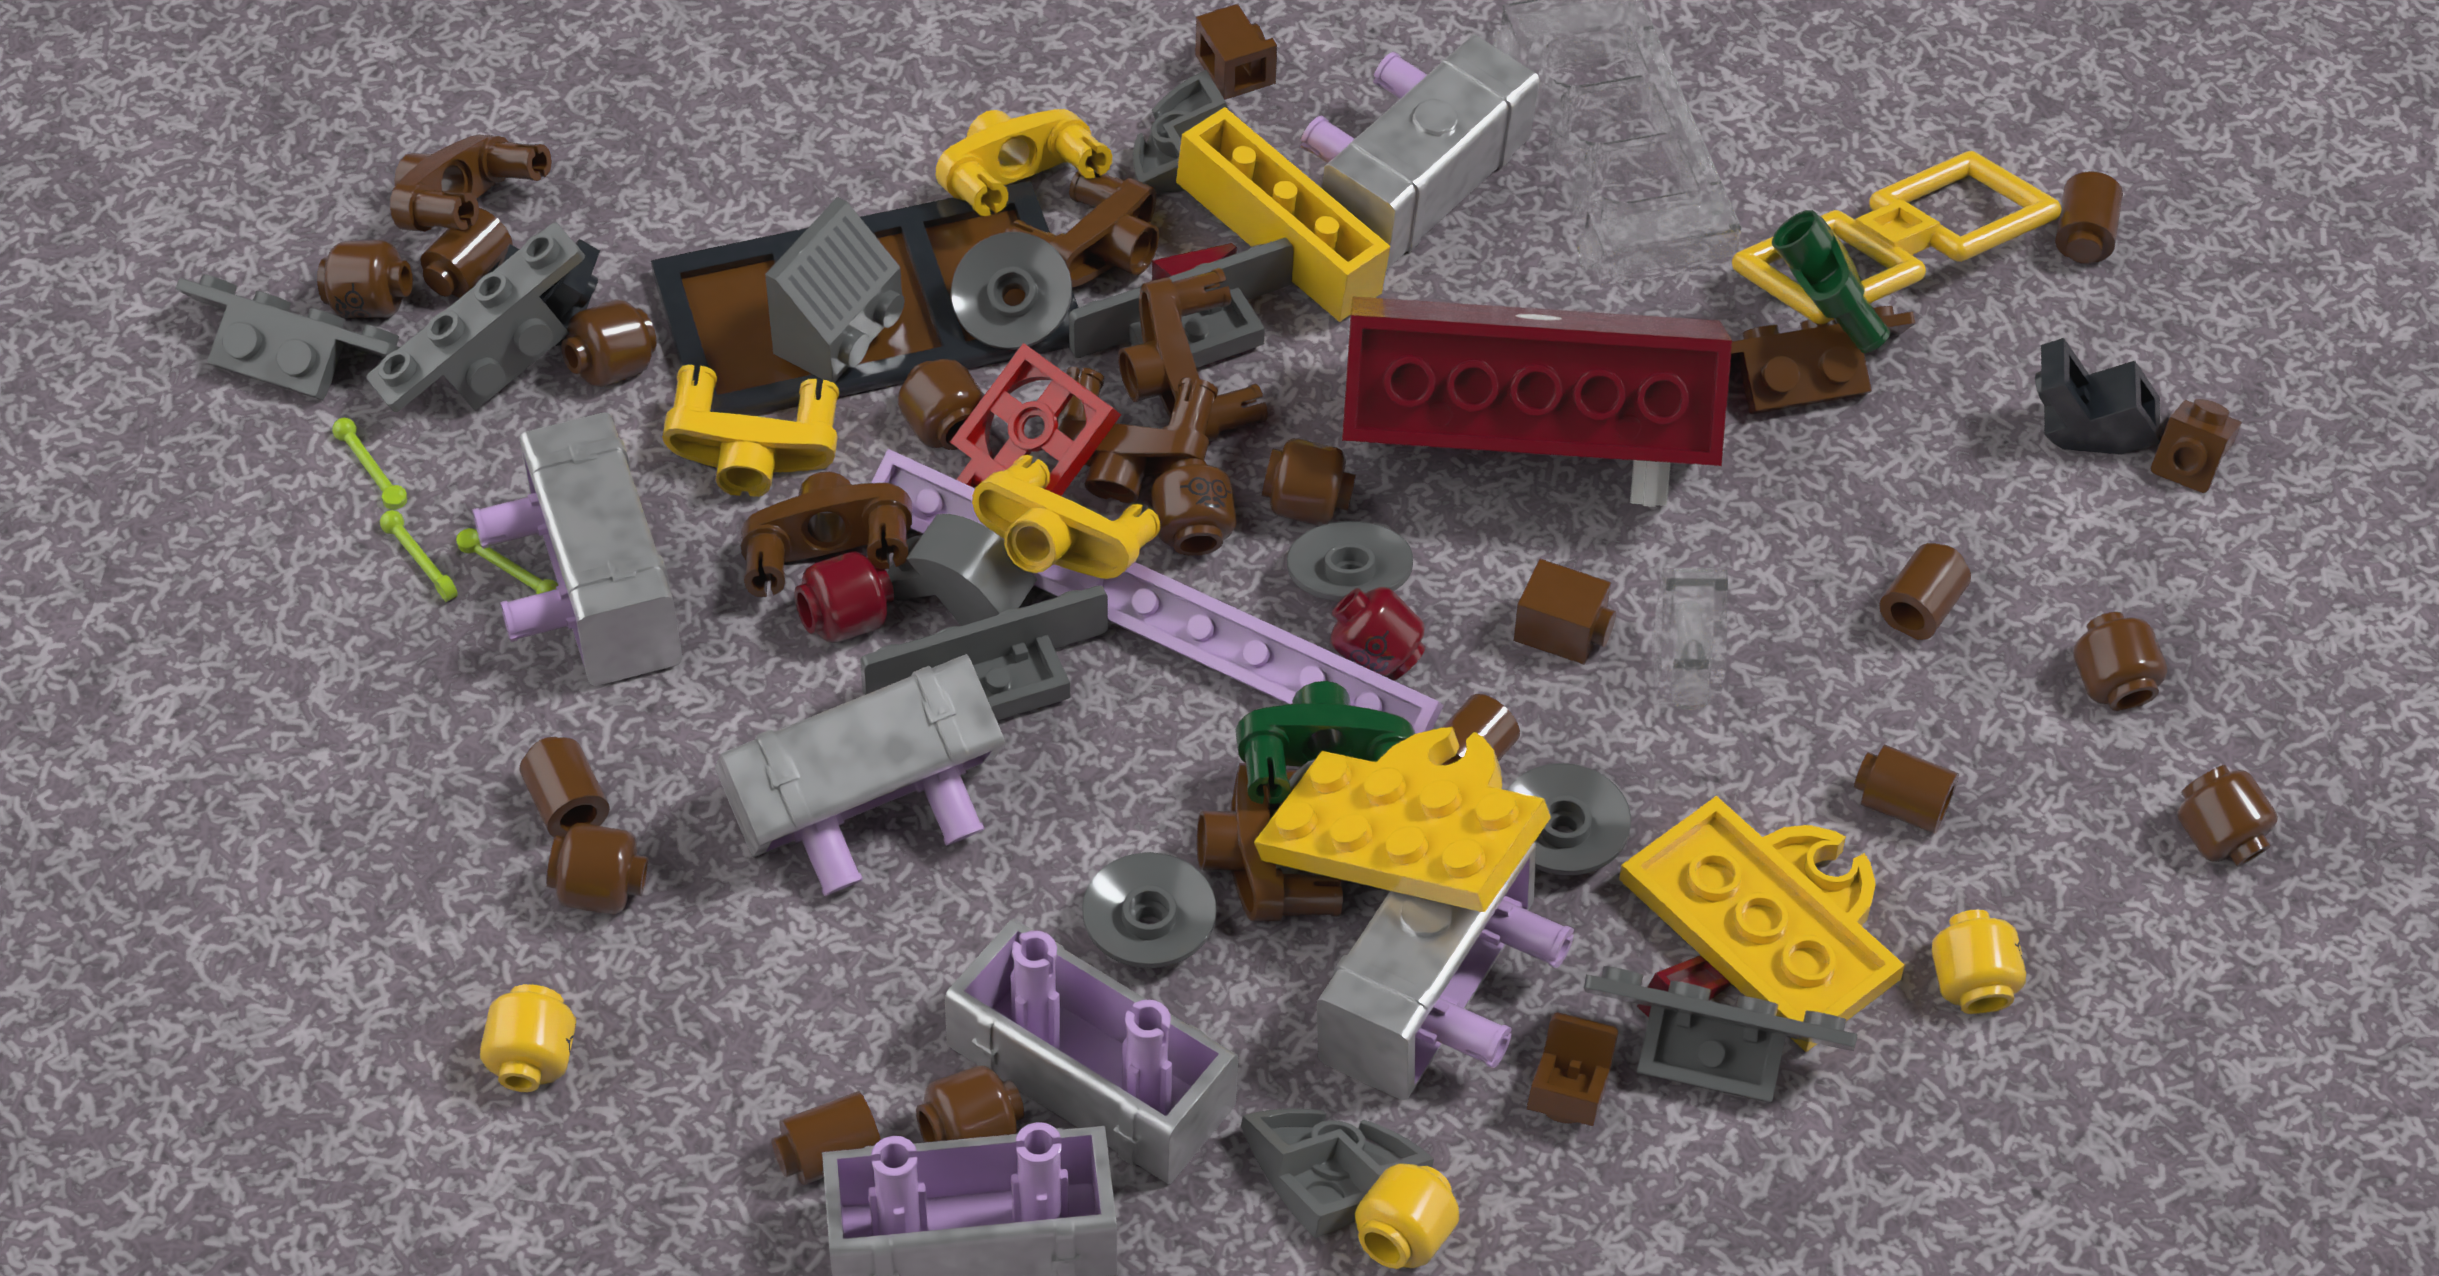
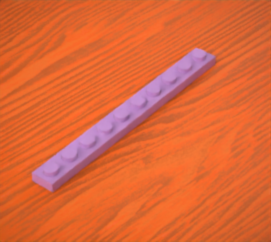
[871,449,1444,734]

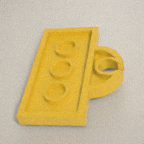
[1254,727,1551,913]
[1619,796,1905,1052]

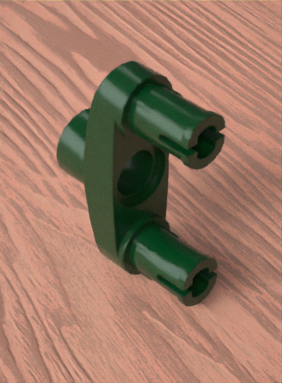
[1772,210,1890,354]
[1235,681,1415,804]

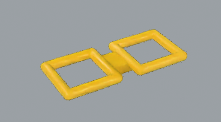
[1732,151,2062,325]

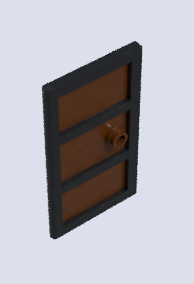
[651,181,1079,416]

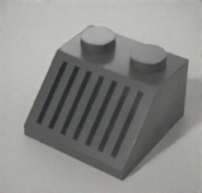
[765,197,905,383]

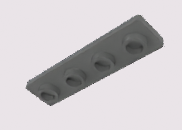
[367,222,585,412]
[1069,238,1293,368]
[175,274,400,400]
[860,585,1108,720]
[1583,966,1858,1103]

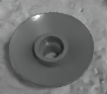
[951,232,1072,350]
[1287,521,1413,602]
[1507,763,1631,875]
[1082,852,1216,968]

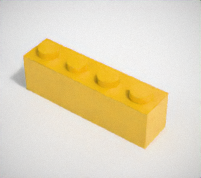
[1176,107,1391,322]

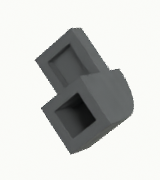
[887,514,1037,626]

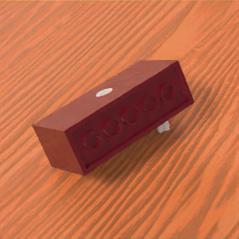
[1342,296,1732,507]

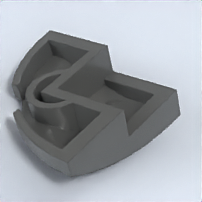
[1133,70,1228,193]
[1241,1108,1434,1238]

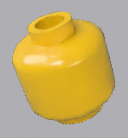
[1932,910,2026,1014]
[480,984,576,1092]
[1355,1163,1460,1269]

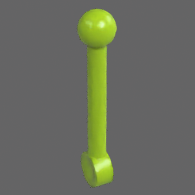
[332,417,408,510]
[380,510,458,602]
[456,528,559,594]

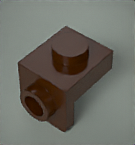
[2151,399,2242,493]
[1526,1012,1618,1126]

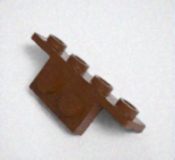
[1730,306,1916,414]

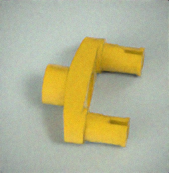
[935,109,1113,216]
[662,365,839,497]
[972,455,1160,579]

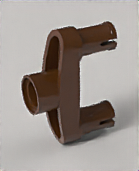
[390,134,552,232]
[1004,171,1159,287]
[1118,268,1268,442]
[1057,367,1218,503]
[740,471,912,597]
[1196,763,1343,921]

